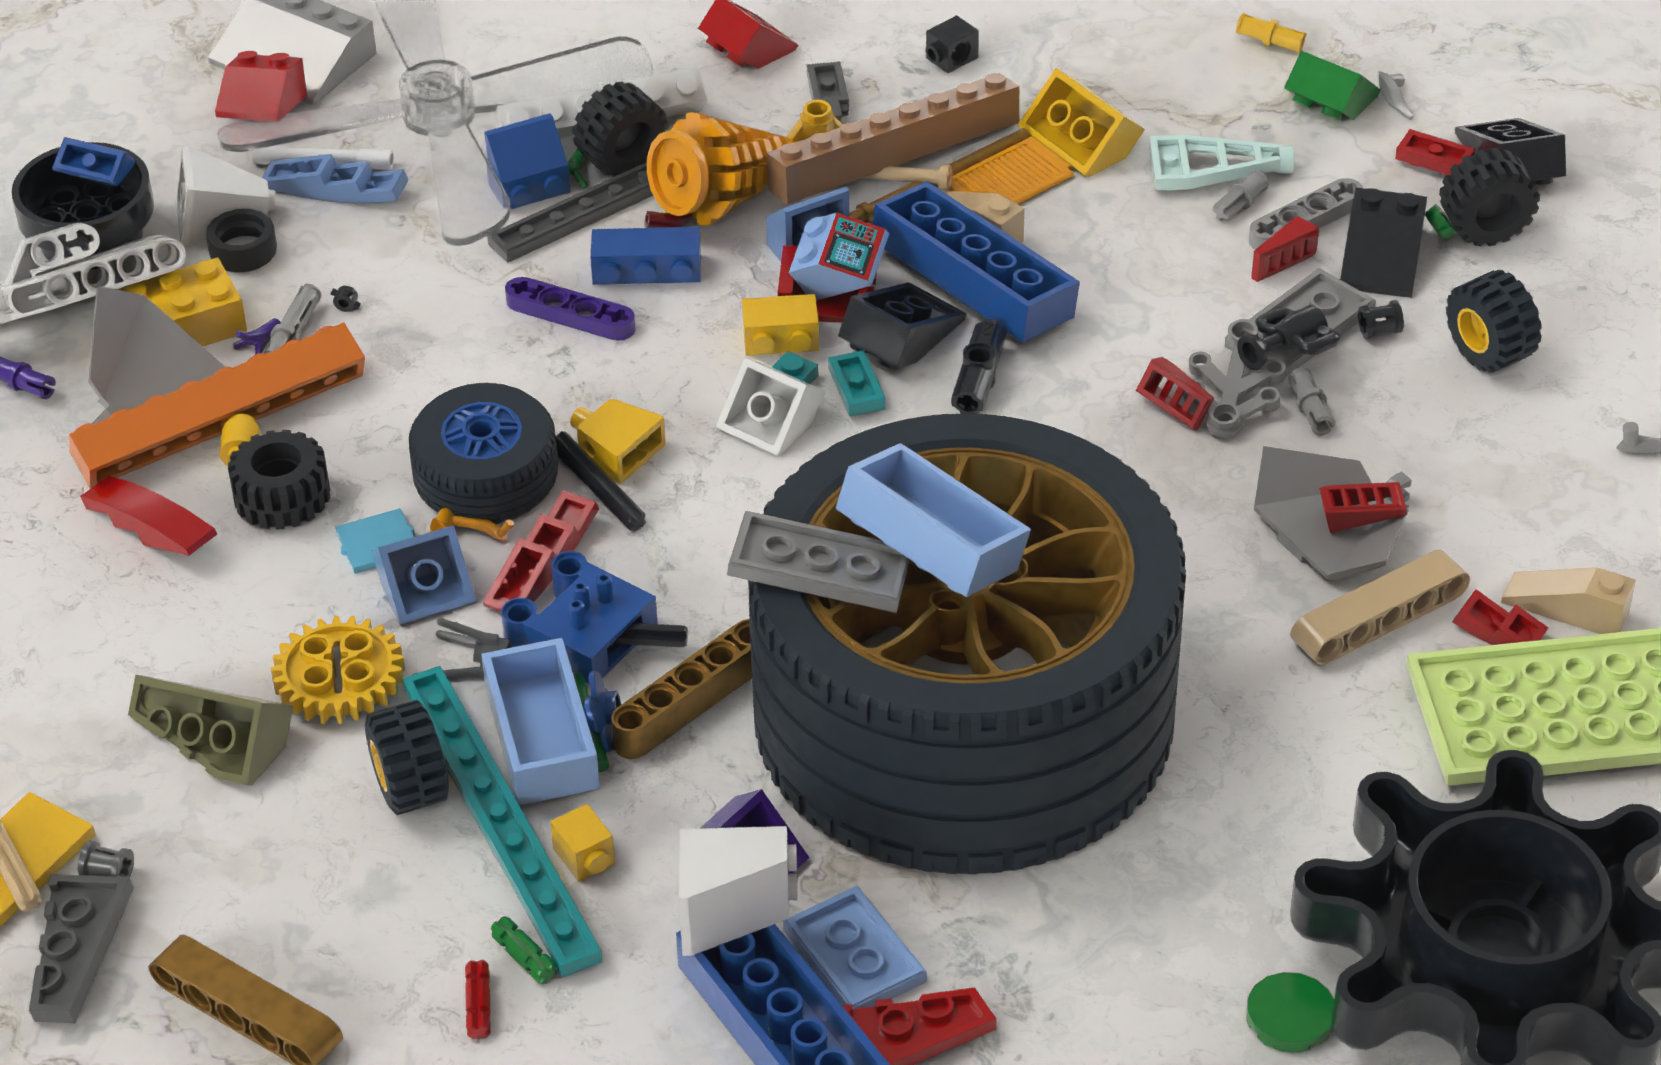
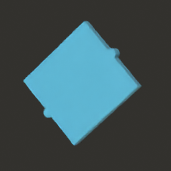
[335,508,415,574]

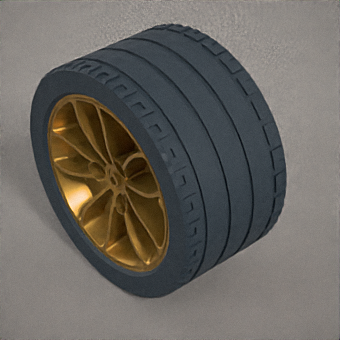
[748,413,1186,875]

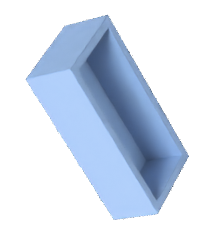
[835,443,1031,597]
[481,638,600,806]

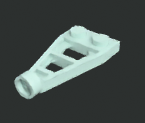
[1149,134,1294,191]

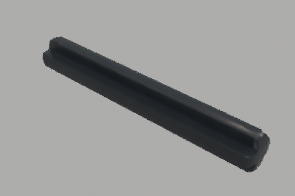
[556,431,646,531]

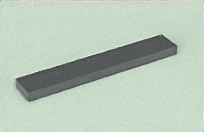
[487,162,653,263]

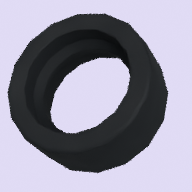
[206,209,277,272]

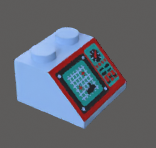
[789,213,889,301]

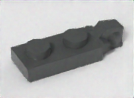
[807,61,849,122]

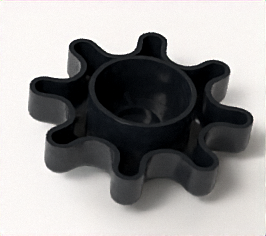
[1290,750,1661,1065]

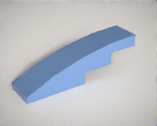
[262,154,409,203]

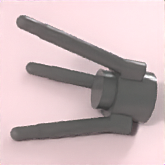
[412,618,511,679]

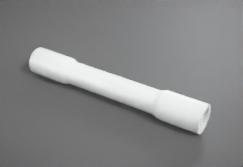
[252,143,394,170]

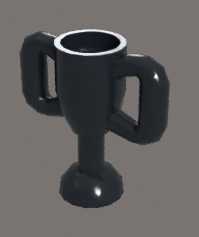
[1237,305,1341,370]

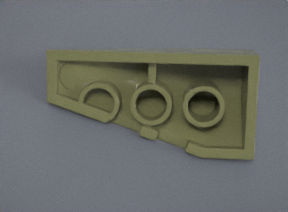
[128,675,293,786]

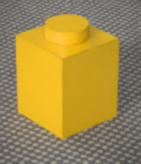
[550,803,615,882]

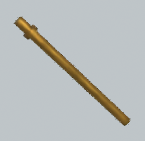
[850,128,1029,223]

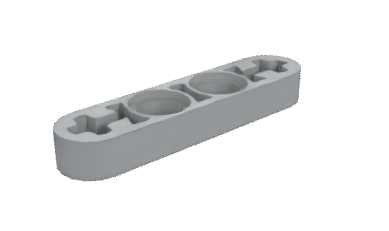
[1249,178,1363,250]

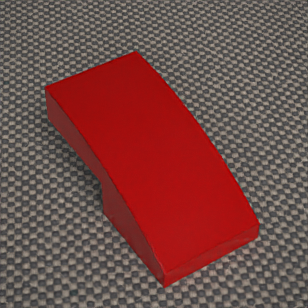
[1452,589,1549,645]

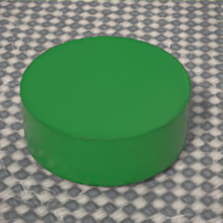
[1425,204,1457,240]

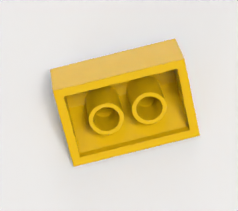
[1017,68,1145,177]

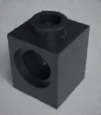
[925,15,979,73]

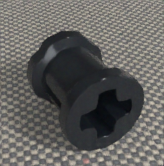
[1358,300,1404,339]

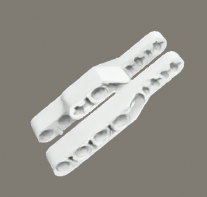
[0,223,186,324]

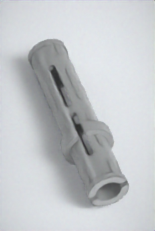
[262,284,322,354]

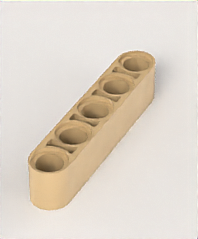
[1290,550,1470,665]

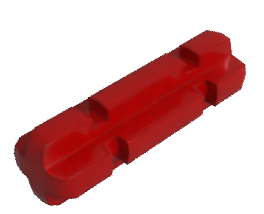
[465,959,491,1039]

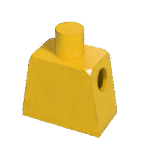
[570,399,666,485]

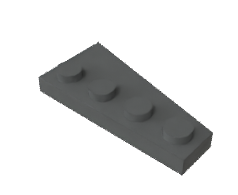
[29,874,134,1024]

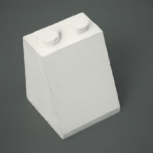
[679,826,798,956]

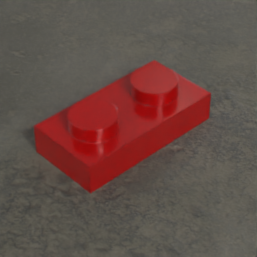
[1395,129,1475,175]

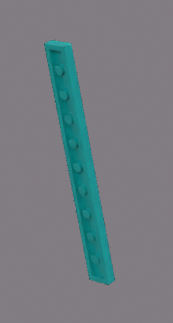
[402,666,602,977]

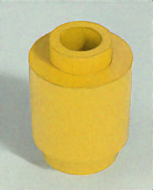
[219,414,261,466]

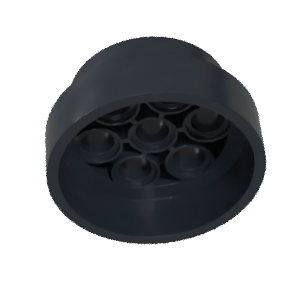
[11,142,154,270]

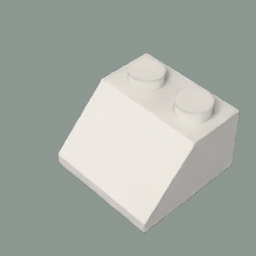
[716,358,826,456]

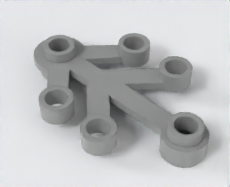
[1183,319,1286,437]

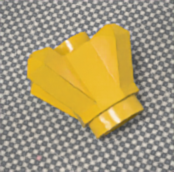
[787,100,843,142]

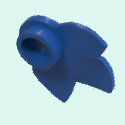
[584,671,622,752]

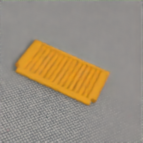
[948,136,1074,205]

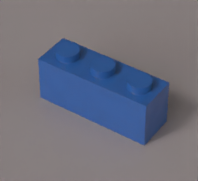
[590,227,701,285]

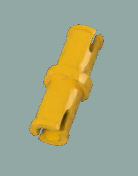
[1236,12,1307,53]

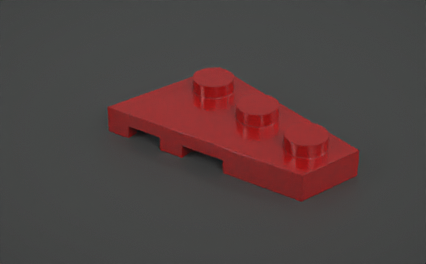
[842,987,997,1065]

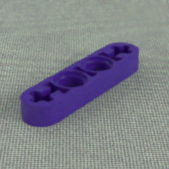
[505,277,636,341]

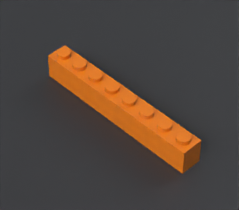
[69,322,365,489]

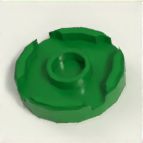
[1246,972,1334,1052]

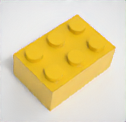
[117,257,247,347]

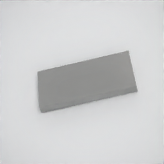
[1225,268,1376,377]
[727,511,910,613]

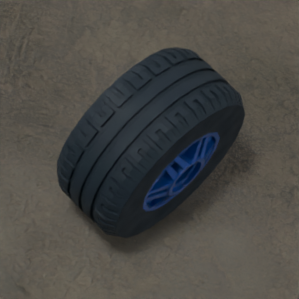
[409,382,558,524]

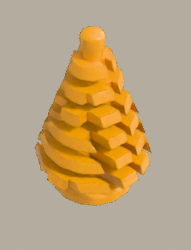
[647,112,799,226]

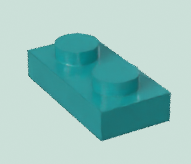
[828,350,885,417]

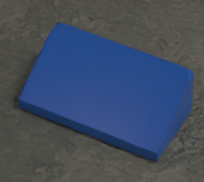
[52,137,136,186]

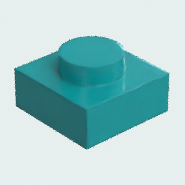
[772,351,819,384]

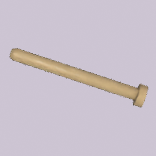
[864,165,952,190]

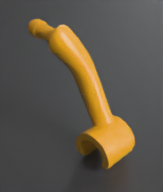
[430,508,514,541]

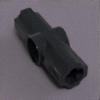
[951,318,1007,414]

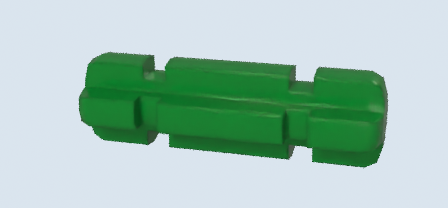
[491,916,557,984]

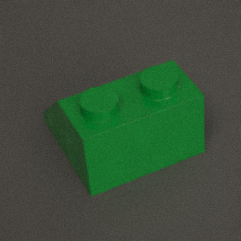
[1284,50,1381,121]

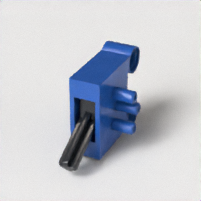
[501,551,688,685]

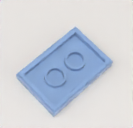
[783,886,927,1009]

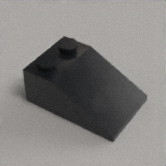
[1455,118,1566,185]
[1340,187,1427,298]
[838,282,967,369]

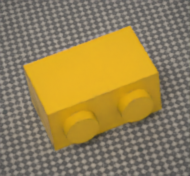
[742,294,819,356]

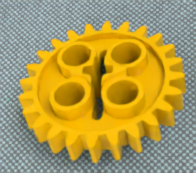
[271,616,405,724]

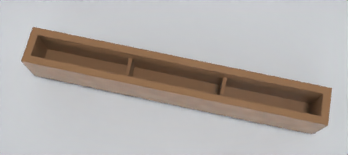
[767,73,1020,204]

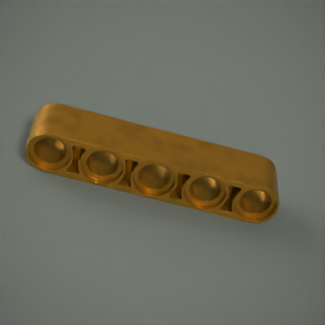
[611,619,752,759]
[148,935,343,1065]

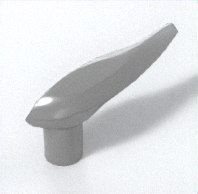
[1378,71,1413,119]
[1616,422,1661,454]

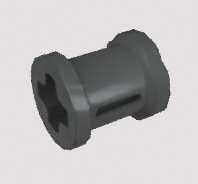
[77,840,134,878]

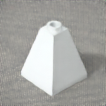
[176,146,276,246]

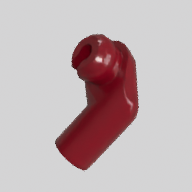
[644,211,693,228]

